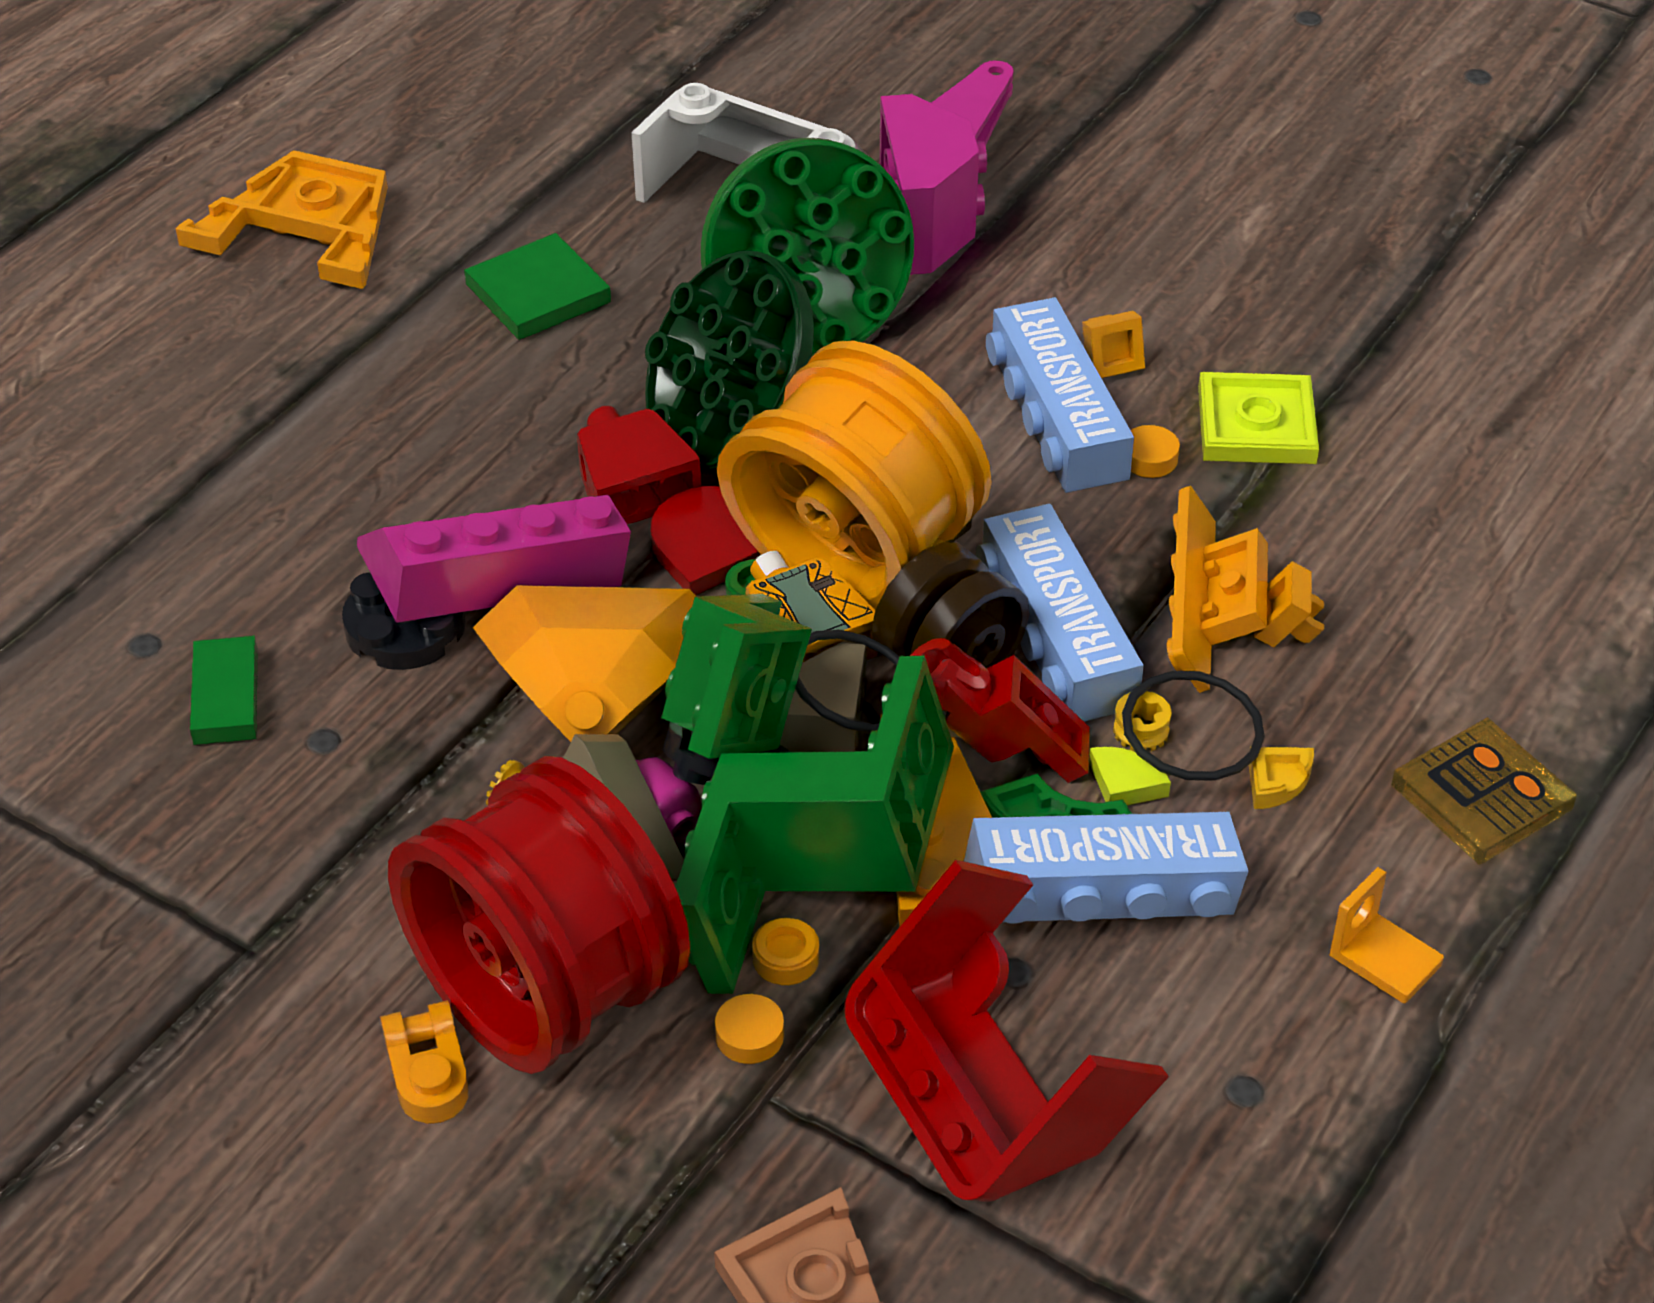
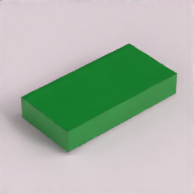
[190,635,258,745]

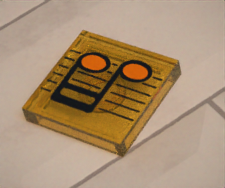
[1391,717,1577,865]

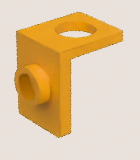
[1329,867,1444,1004]

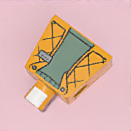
[745,551,878,662]

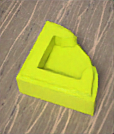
[1089,747,1171,805]

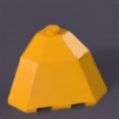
[473,585,696,742]

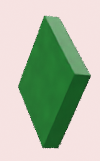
[464,233,611,340]

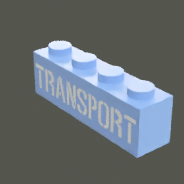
[986,297,1134,493]
[976,503,1144,722]
[964,812,1248,924]

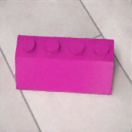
[357,495,631,623]

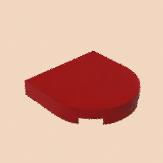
[651,486,761,595]

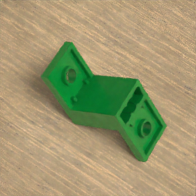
[673,656,954,994]

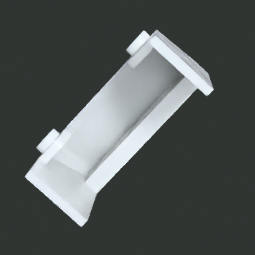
[632,83,869,203]

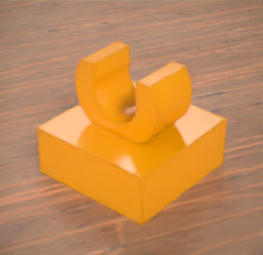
[1082,310,1145,378]
[1254,561,1324,648]

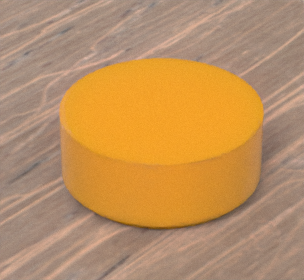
[1131,425,1180,478]
[752,918,819,985]
[715,994,784,1064]

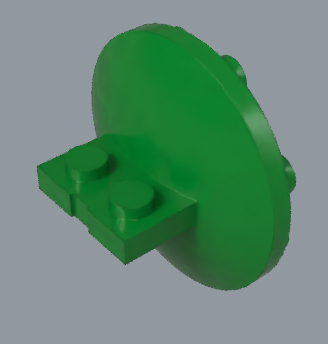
[701,138,914,357]

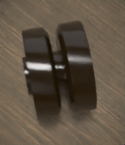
[871,542,1030,669]

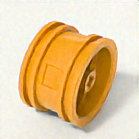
[717,340,992,610]

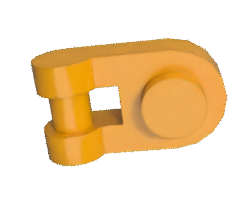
[380,1000,469,1124]

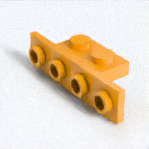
[1167,485,1268,693]

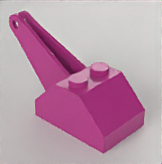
[879,61,1014,275]

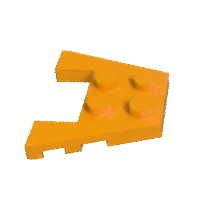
[176,150,388,289]

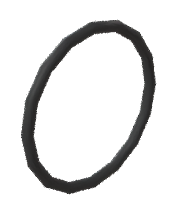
[795,629,899,733]
[1122,671,1265,781]

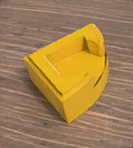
[1249,747,1314,809]

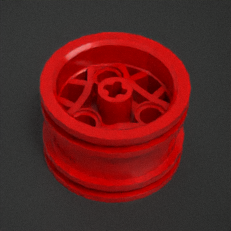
[388,756,690,1074]

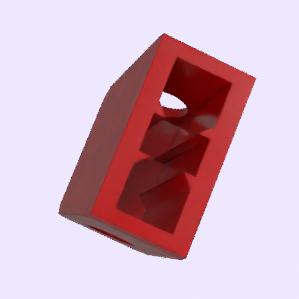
[577,406,701,525]

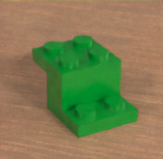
[661,594,812,759]

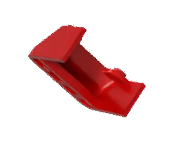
[845,860,1169,1202]

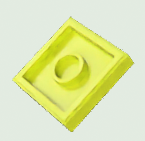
[1198,372,1319,464]

